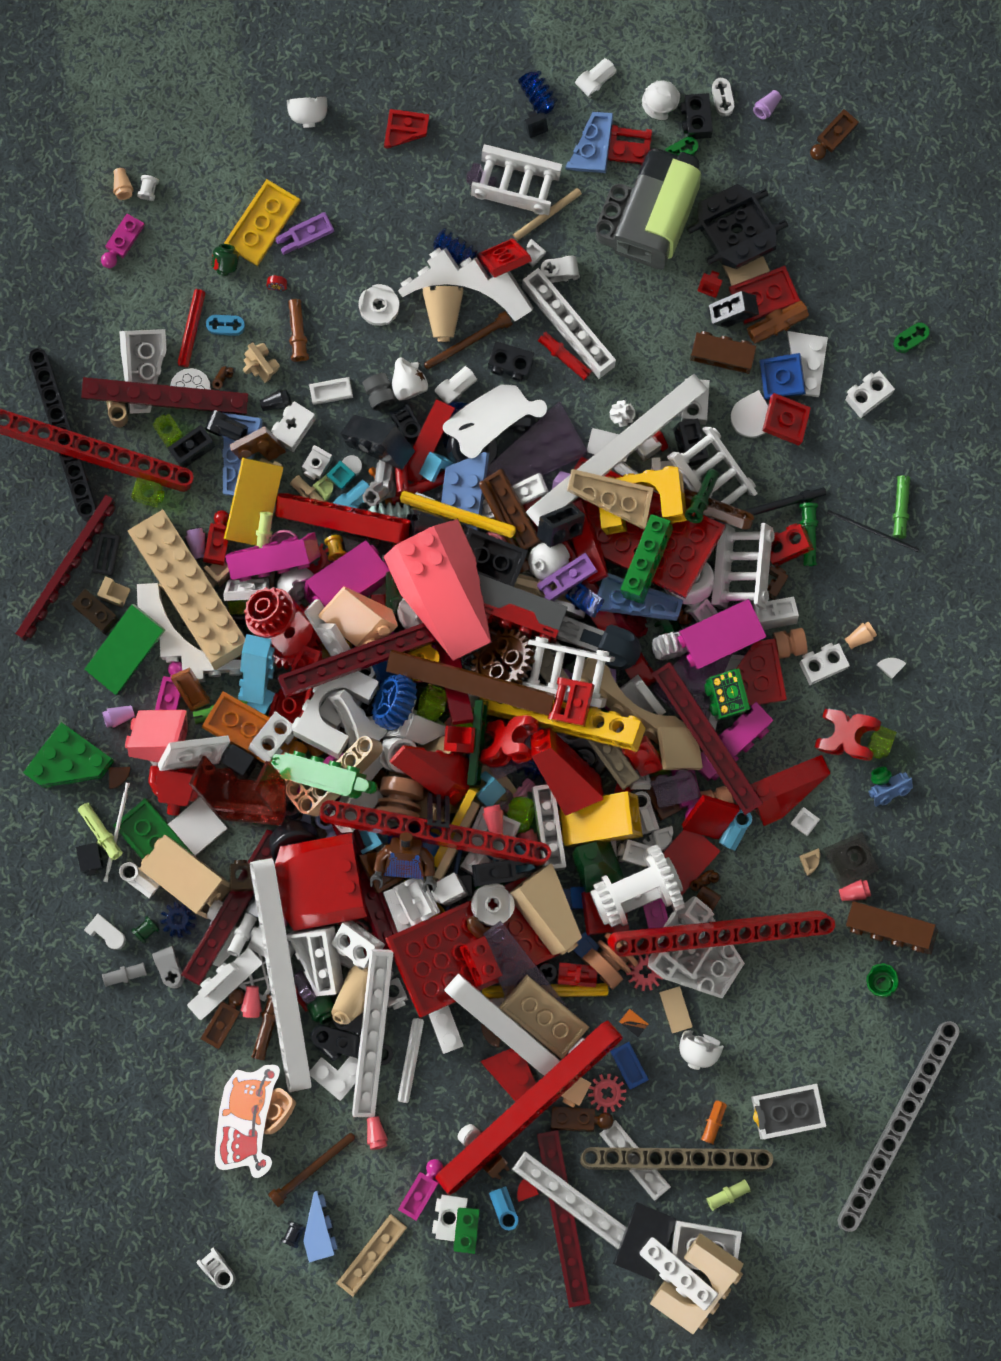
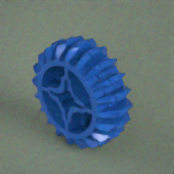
[371,674,417,730]

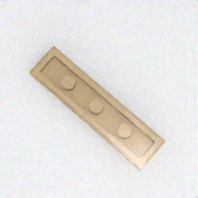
[336,1214,408,1297]

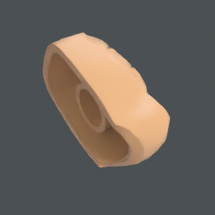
[264,1088,296,1134]

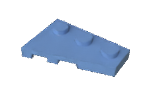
[565,112,613,173]

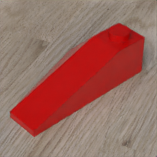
[268,645,322,724]
[389,745,470,806]
[751,755,831,826]

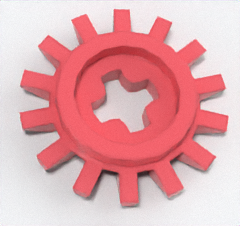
[626,954,663,991]
[588,1074,626,1112]

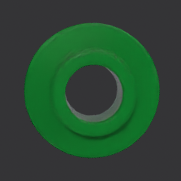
[871,767,892,785]

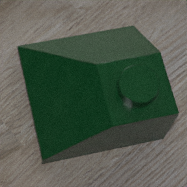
[571,841,624,893]

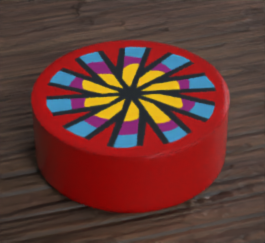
[266,275,287,291]

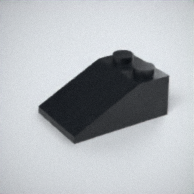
[465,528,528,587]

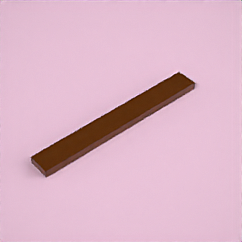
[386,650,555,716]

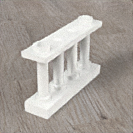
[471,144,562,215]
[667,427,758,519]
[711,523,774,609]
[520,636,615,708]

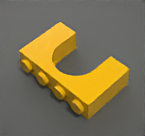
[599,466,687,535]

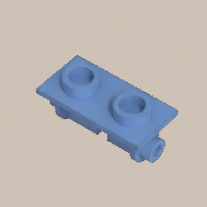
[868,772,913,807]

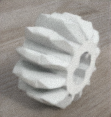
[652,632,687,660]

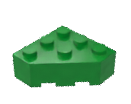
[23,722,115,788]

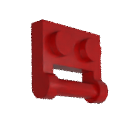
[608,124,652,165]
[548,677,595,727]

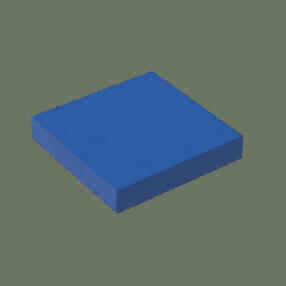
[760,353,806,400]

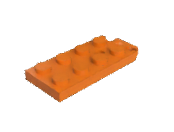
[202,691,308,769]

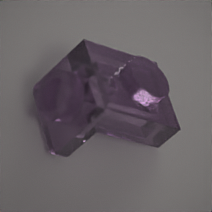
[466,163,497,188]

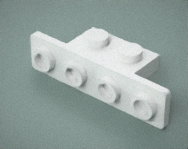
[304,599,350,656]
[187,948,263,1020]
[640,1237,718,1310]

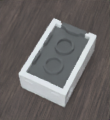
[751,1084,826,1139]

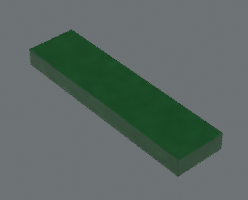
[467,700,488,785]

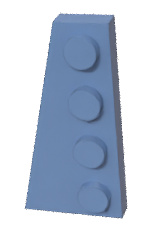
[222,412,263,497]
[592,573,683,621]

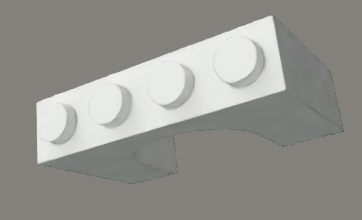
[292,671,379,759]

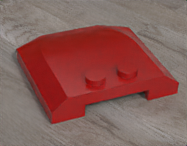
[275,833,368,931]

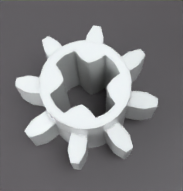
[610,400,635,427]

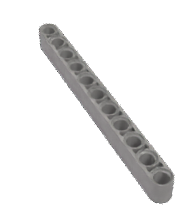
[837,1021,959,1232]

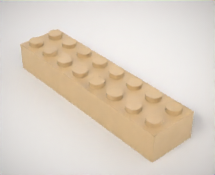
[128,510,245,670]

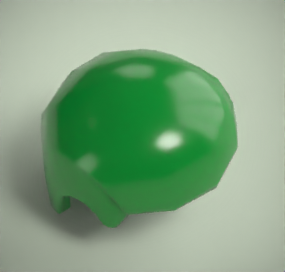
[866,963,899,998]

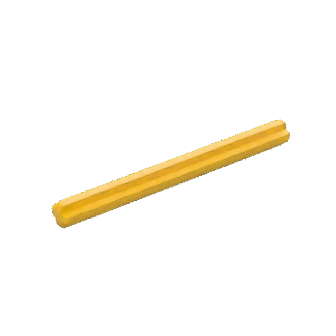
[400,491,516,538]
[482,983,609,999]

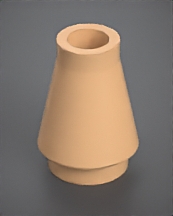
[113,168,134,200]
[845,622,877,649]

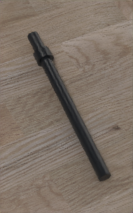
[713,487,826,524]

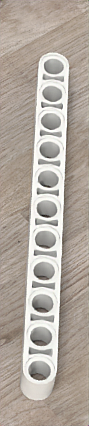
[526,374,708,526]
[250,858,311,1092]

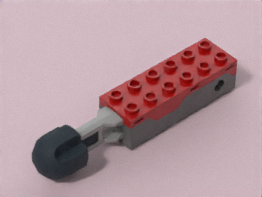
[478,574,641,670]

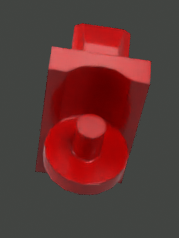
[558,963,597,988]

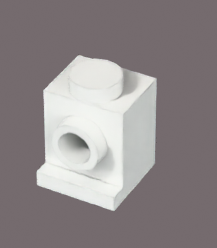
[302,445,333,480]

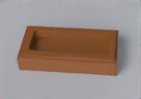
[171,667,210,711]

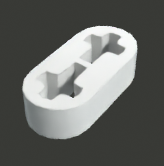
[712,78,734,116]

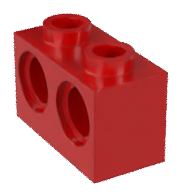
[770,523,814,566]
[459,936,503,987]

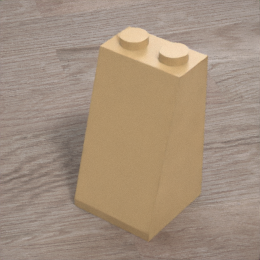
[139,835,230,919]
[509,863,582,955]

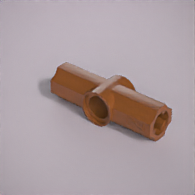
[747,301,809,344]

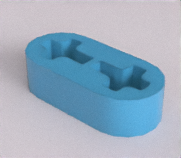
[206,315,245,336]

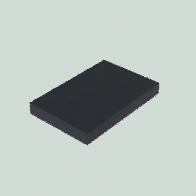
[613,1202,676,1281]

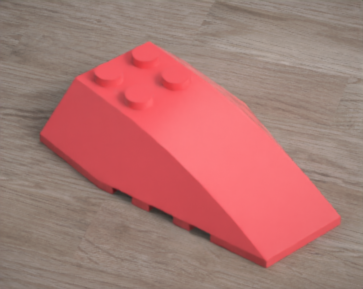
[384,519,491,661]

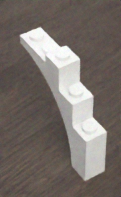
[398,248,533,321]
[137,583,242,683]
[328,690,387,833]

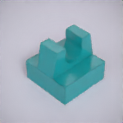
[326,460,356,490]

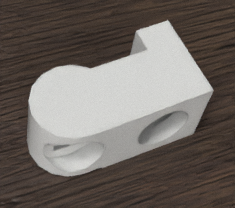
[84,914,126,950]

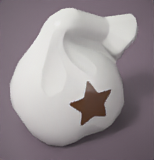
[392,358,428,401]

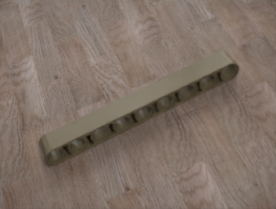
[580,1147,773,1171]

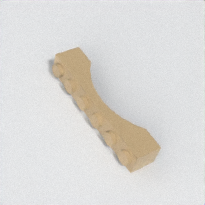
[580,657,687,744]

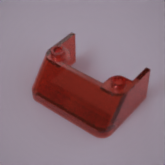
[189,756,286,825]

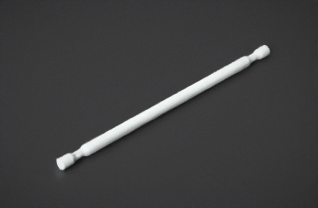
[103,782,130,882]

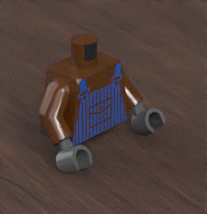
[370,832,437,893]

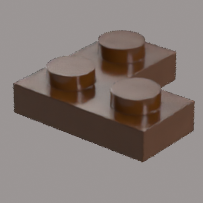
[229,426,286,461]

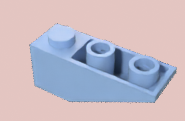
[303,1191,338,1262]

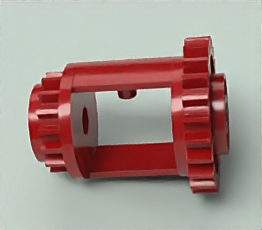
[244,587,323,670]

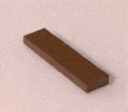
[484,469,542,550]

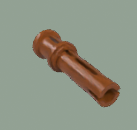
[288,299,309,362]

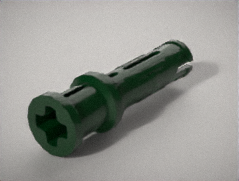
[685,469,720,523]

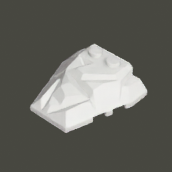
[648,896,745,998]

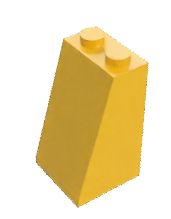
[558,791,643,847]

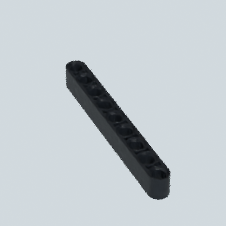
[29,348,97,522]

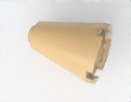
[423,286,463,342]
[331,965,368,1024]

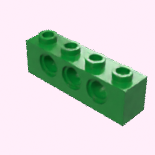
[620,514,673,604]

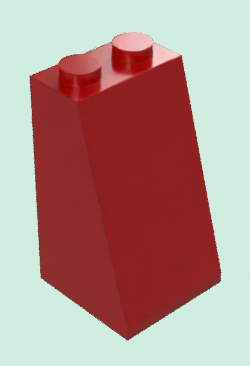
[530,727,604,816]

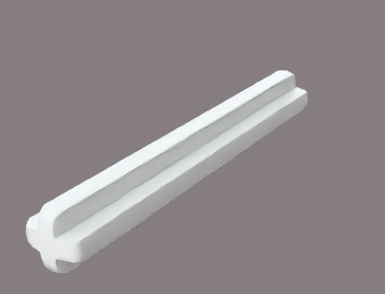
[398,1018,424,1103]

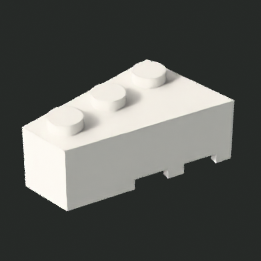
[287,926,344,996]

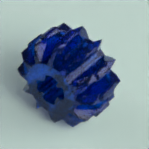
[160,902,197,938]

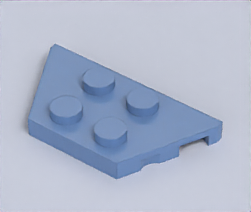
[441,452,489,531]

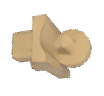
[243,343,280,383]

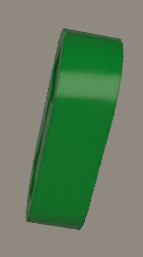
[665,137,698,155]
[893,323,929,353]

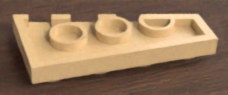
[567,469,654,530]

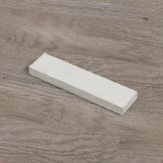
[599,1120,671,1201]

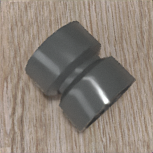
[362,373,397,411]

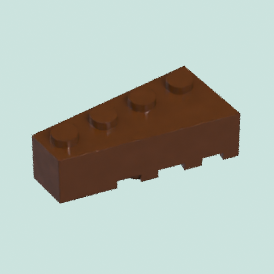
[846,901,938,954]

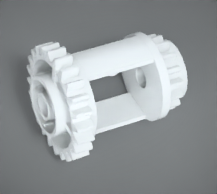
[590,844,685,927]

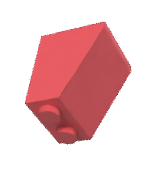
[125,710,188,763]

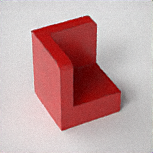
[444,725,475,753]

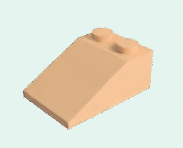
[318,586,398,647]

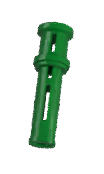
[800,503,818,566]

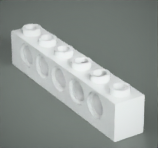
[522,268,616,379]

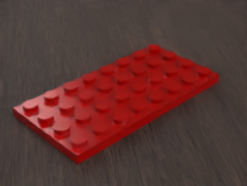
[569,457,726,599]
[385,873,560,1018]

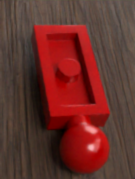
[203,510,229,566]

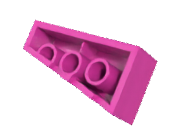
[698,702,773,781]

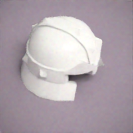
[642,81,680,120]

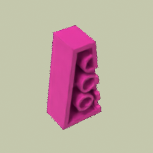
[225,532,321,582]

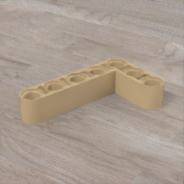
[274,736,383,817]

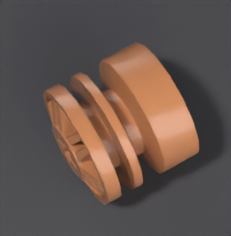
[376,776,425,822]
[582,932,639,989]

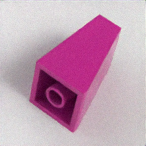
[304,541,390,607]
[677,599,767,670]

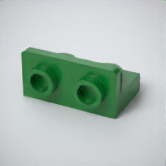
[453,1207,479,1254]

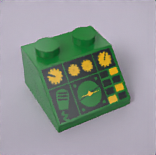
[704,668,750,721]

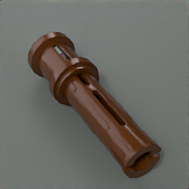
[251,994,276,1061]

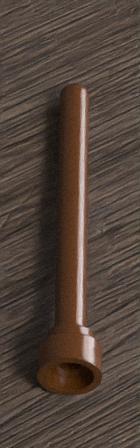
[424,311,513,369]
[479,480,530,574]
[268,1133,355,1207]

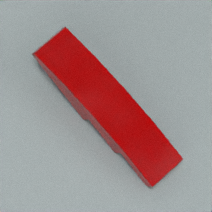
[407,399,455,483]
[572,500,608,585]

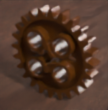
[471,628,535,685]

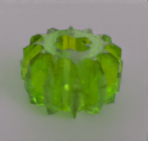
[507,796,535,833]

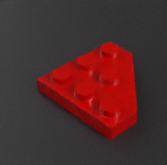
[736,639,787,707]

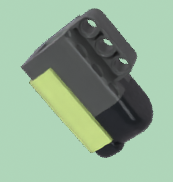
[595,148,701,270]

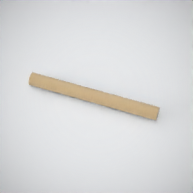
[513,188,582,241]

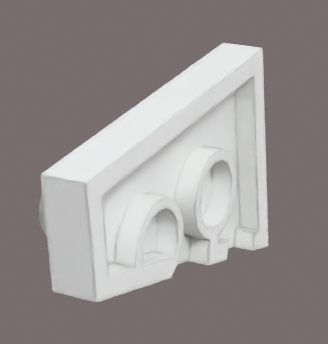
[787,331,828,397]

